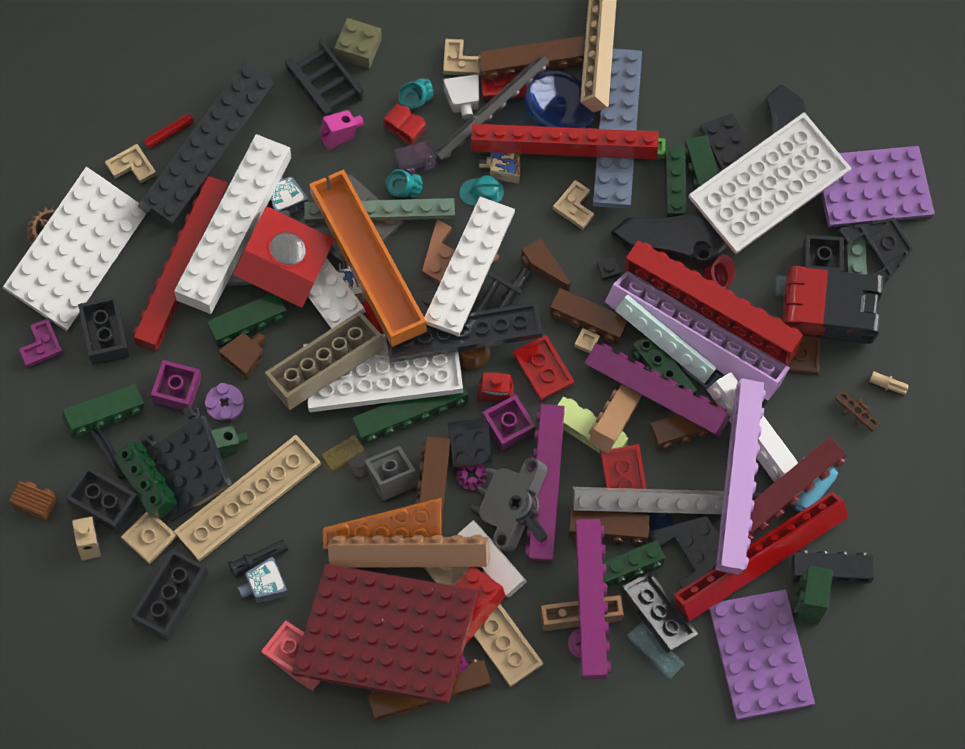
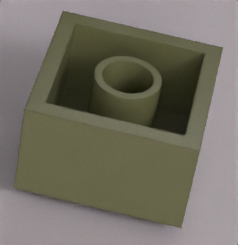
[335,18,382,69]

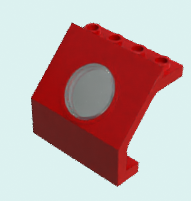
[233,206,335,308]

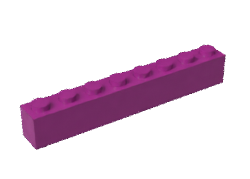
[585,343,731,437]
[525,404,565,563]
[575,519,611,680]

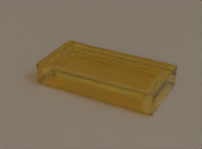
[321,435,365,472]

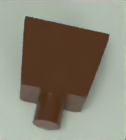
[219,332,266,380]

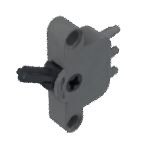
[470,457,548,552]

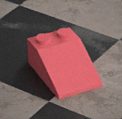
[261,620,320,691]

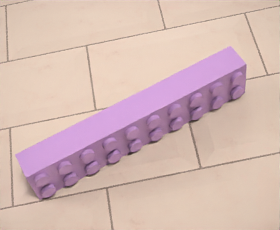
[605,271,790,400]

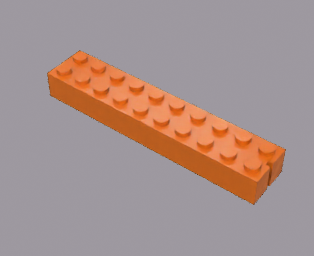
[309,169,427,347]

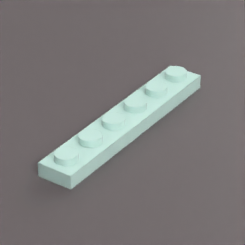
[615,295,717,383]

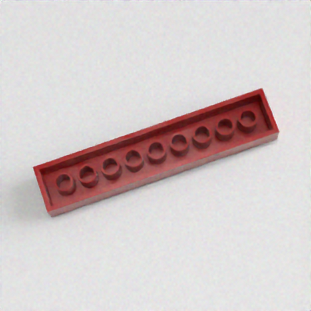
[625,240,803,366]

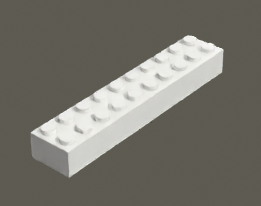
[174,134,291,314]

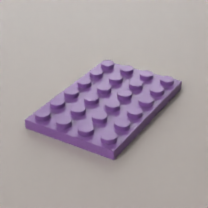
[821,146,935,227]
[709,589,815,721]

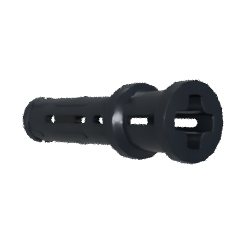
[228,539,288,578]

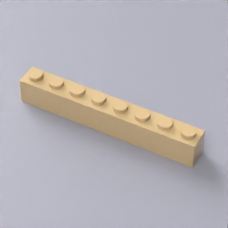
[580,0,616,113]

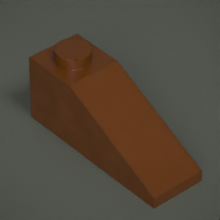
[520,239,571,291]

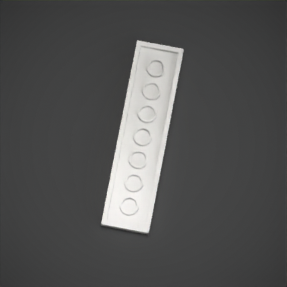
[424,197,515,336]

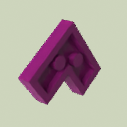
[19,318,63,368]

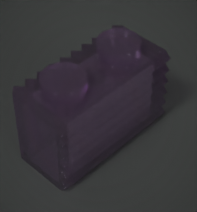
[394,140,436,175]

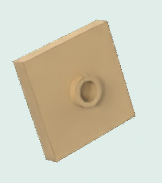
[121,511,177,565]

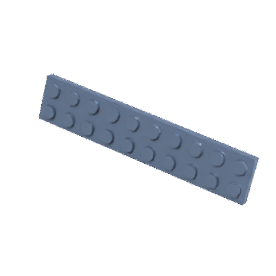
[593,49,642,209]

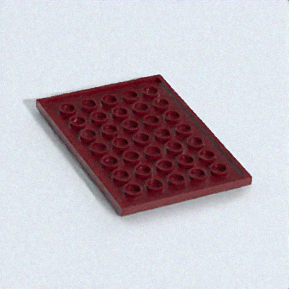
[291,564,479,704]

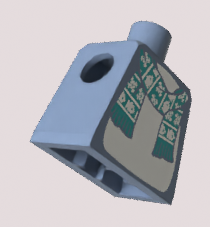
[270,177,308,214]
[238,557,288,603]

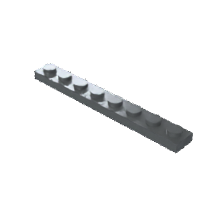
[432,56,549,160]

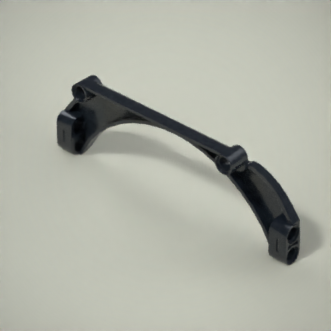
[611,85,807,271]

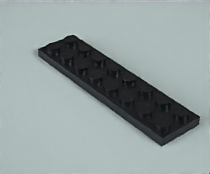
[386,302,542,363]

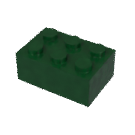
[793,565,833,624]

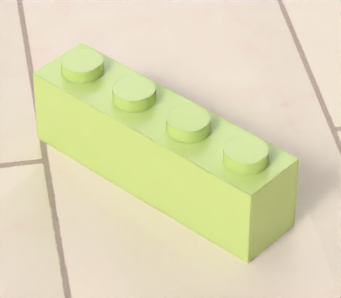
[558,397,628,453]

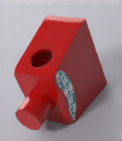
[476,372,514,403]

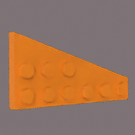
[323,498,441,549]

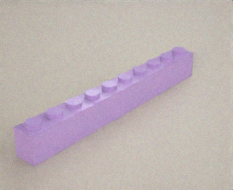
[716,378,766,575]

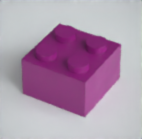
[151,360,202,411]
[482,395,536,452]

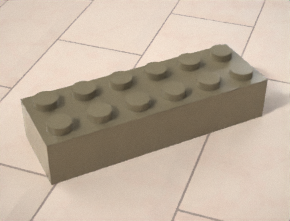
[265,311,384,410]

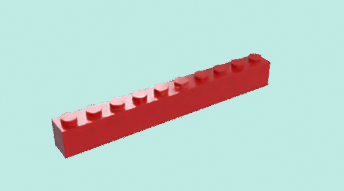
[471,124,659,159]
[133,176,229,352]
[673,491,848,621]

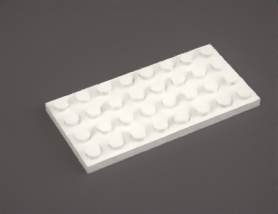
[688,113,852,254]
[2,167,146,331]
[303,334,463,412]

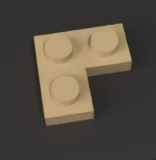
[443,39,480,76]
[105,144,157,184]
[553,180,594,230]

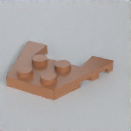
[422,219,499,284]

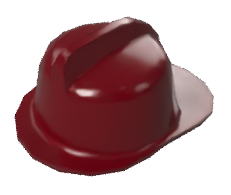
[703,255,735,289]

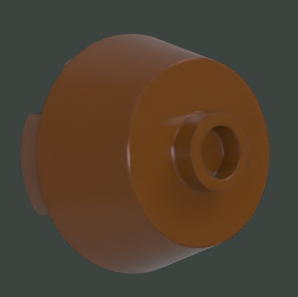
[458,346,490,370]

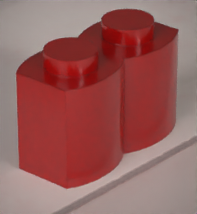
[383,104,426,145]

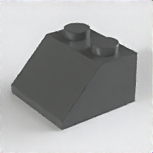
[364,446,418,501]

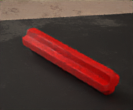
[144,113,194,149]

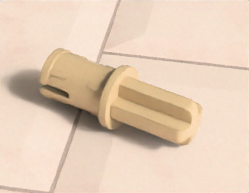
[869,371,908,395]

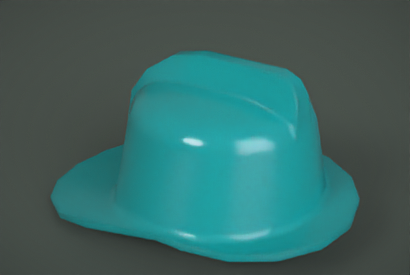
[459,175,504,206]

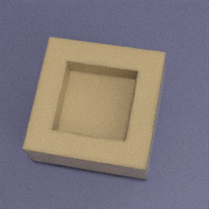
[574,328,600,354]

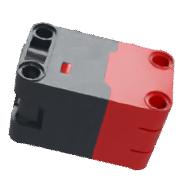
[782,266,883,344]

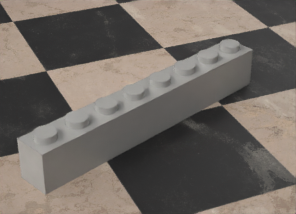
[571,487,724,514]

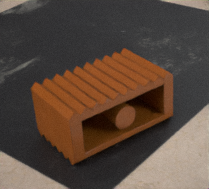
[9,481,57,521]

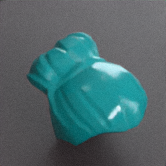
[399,78,433,110]
[386,170,423,198]

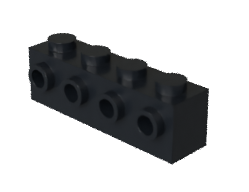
[792,550,874,584]

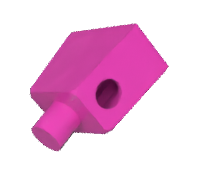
[319,111,364,150]

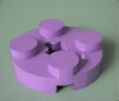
[205,383,244,423]

